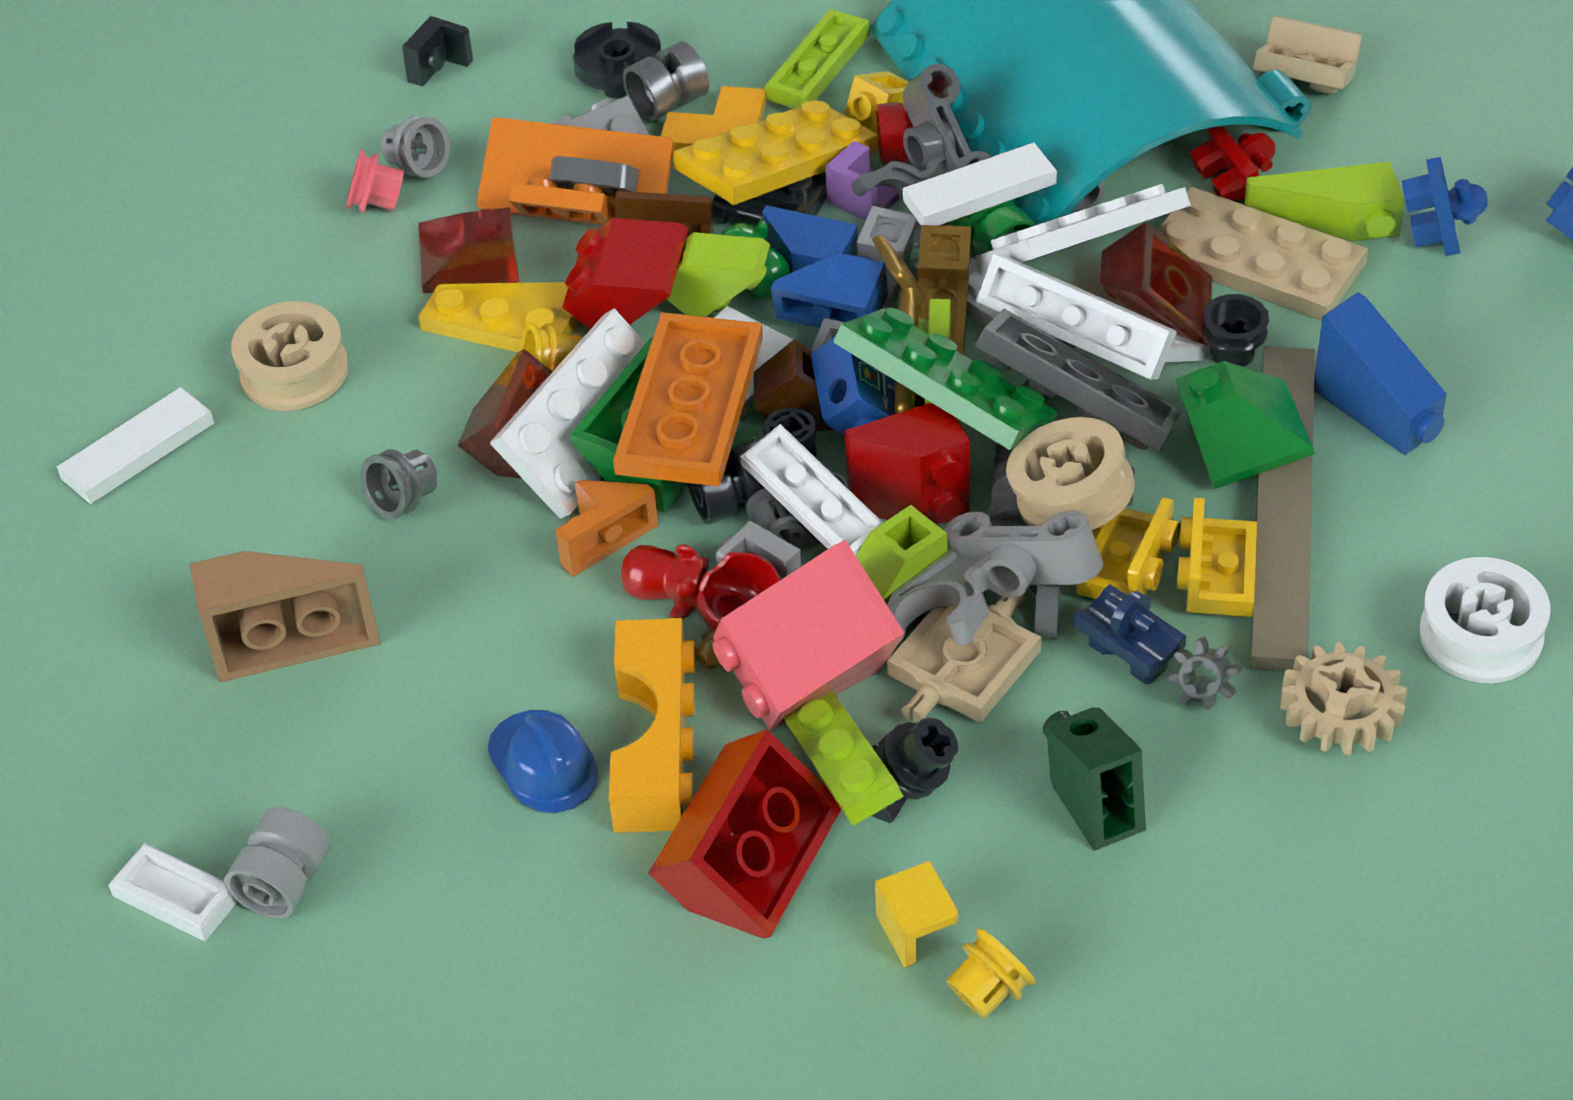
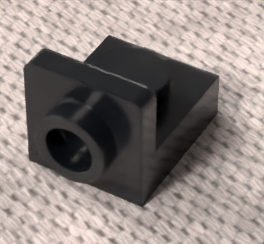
[402,16,473,87]

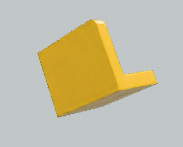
[875,861,958,968]

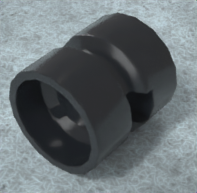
[687,437,771,524]

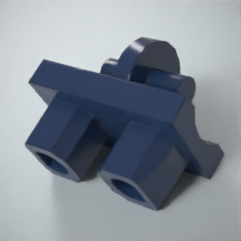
[1073,584,1187,684]

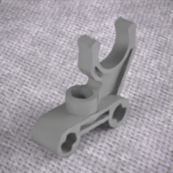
[887,510,1104,645]

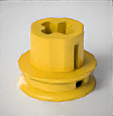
[520,323,582,388]
[946,928,1036,1019]

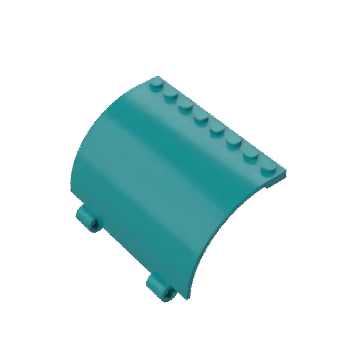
[870,0,1311,225]

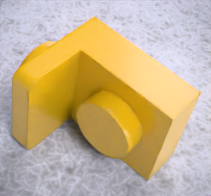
[844,71,909,134]

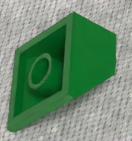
[1175,361,1315,489]

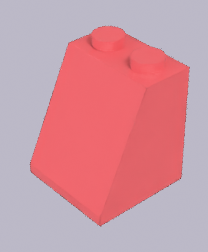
[713,540,905,731]

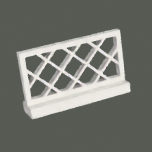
[976,254,1207,380]

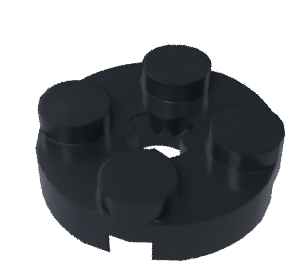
[573,21,661,99]

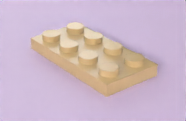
[1147,187,1368,321]

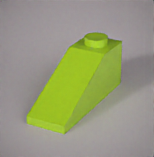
[1244,161,1405,241]

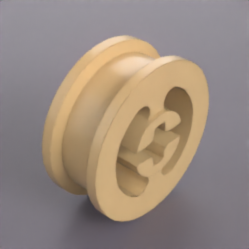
[231,301,349,411]
[1006,417,1135,530]

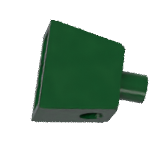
[1043,707,1146,851]

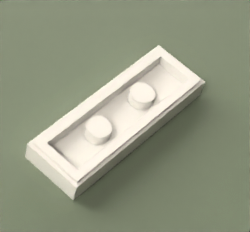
[903,143,1057,225]
[57,387,214,504]
[740,424,883,556]

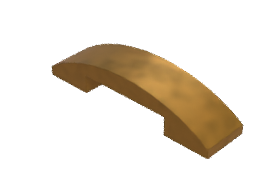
[915,225,971,406]

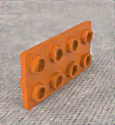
[477,117,675,225]

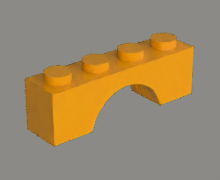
[609,618,696,833]

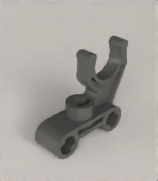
[851,64,991,250]

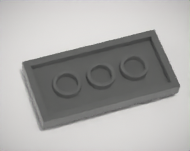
[975,308,1182,452]

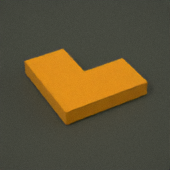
[661,86,767,151]

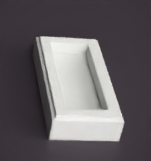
[108,843,238,942]

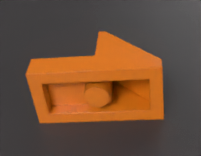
[555,480,658,577]

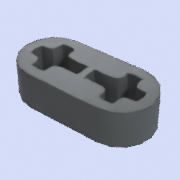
[548,156,640,196]

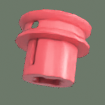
[345,148,404,213]

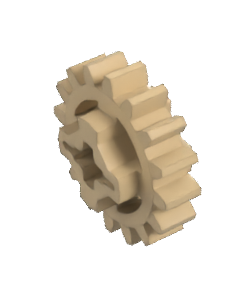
[1280,642,1407,755]

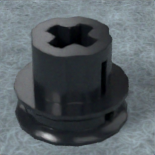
[1202,294,1269,367]
[876,717,959,799]

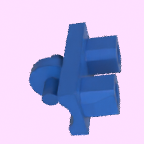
[1402,156,1488,256]

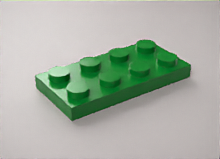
[833,308,1057,450]

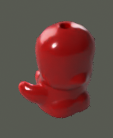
[621,544,709,619]

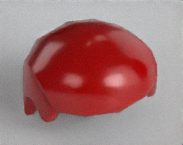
[696,551,782,631]

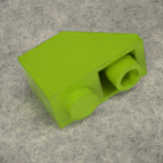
[667,232,770,317]
[856,505,948,604]

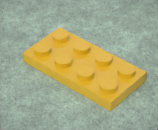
[673,100,879,205]

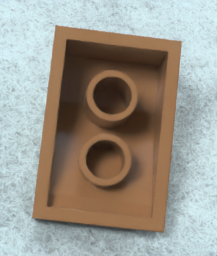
[189,551,381,683]

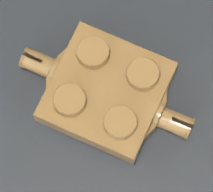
[887,594,1041,723]

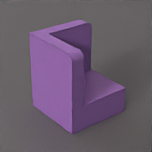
[825,141,899,221]

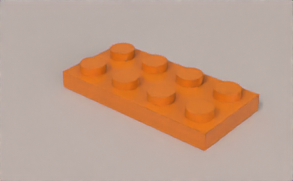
[613,312,763,487]

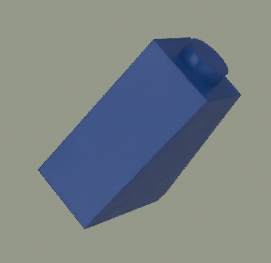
[1314,292,1447,455]

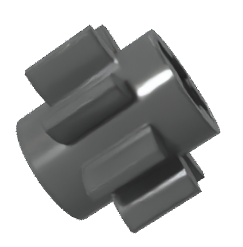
[1168,637,1243,710]

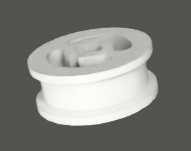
[1419,557,1551,683]

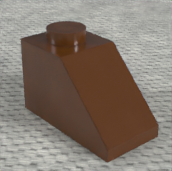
[753,339,835,431]

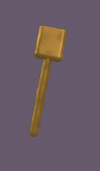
[871,236,927,414]

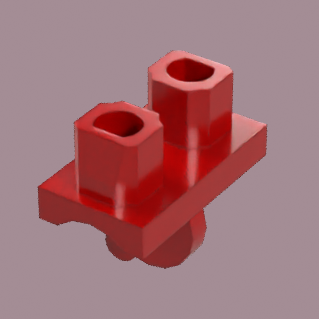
[1189,126,1276,202]

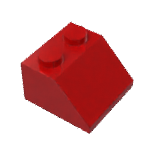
[562,218,688,329]
[845,402,970,525]

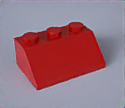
[648,729,842,939]

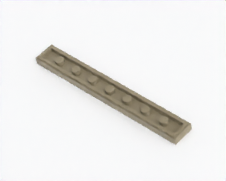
[1250,346,1315,671]

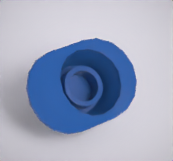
[487,710,598,813]

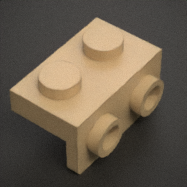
[1253,15,1363,93]

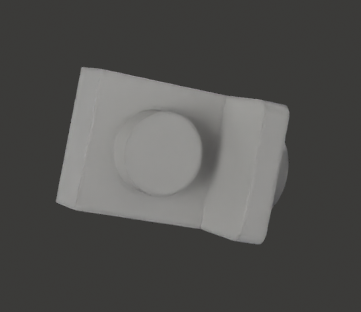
[716,521,801,579]

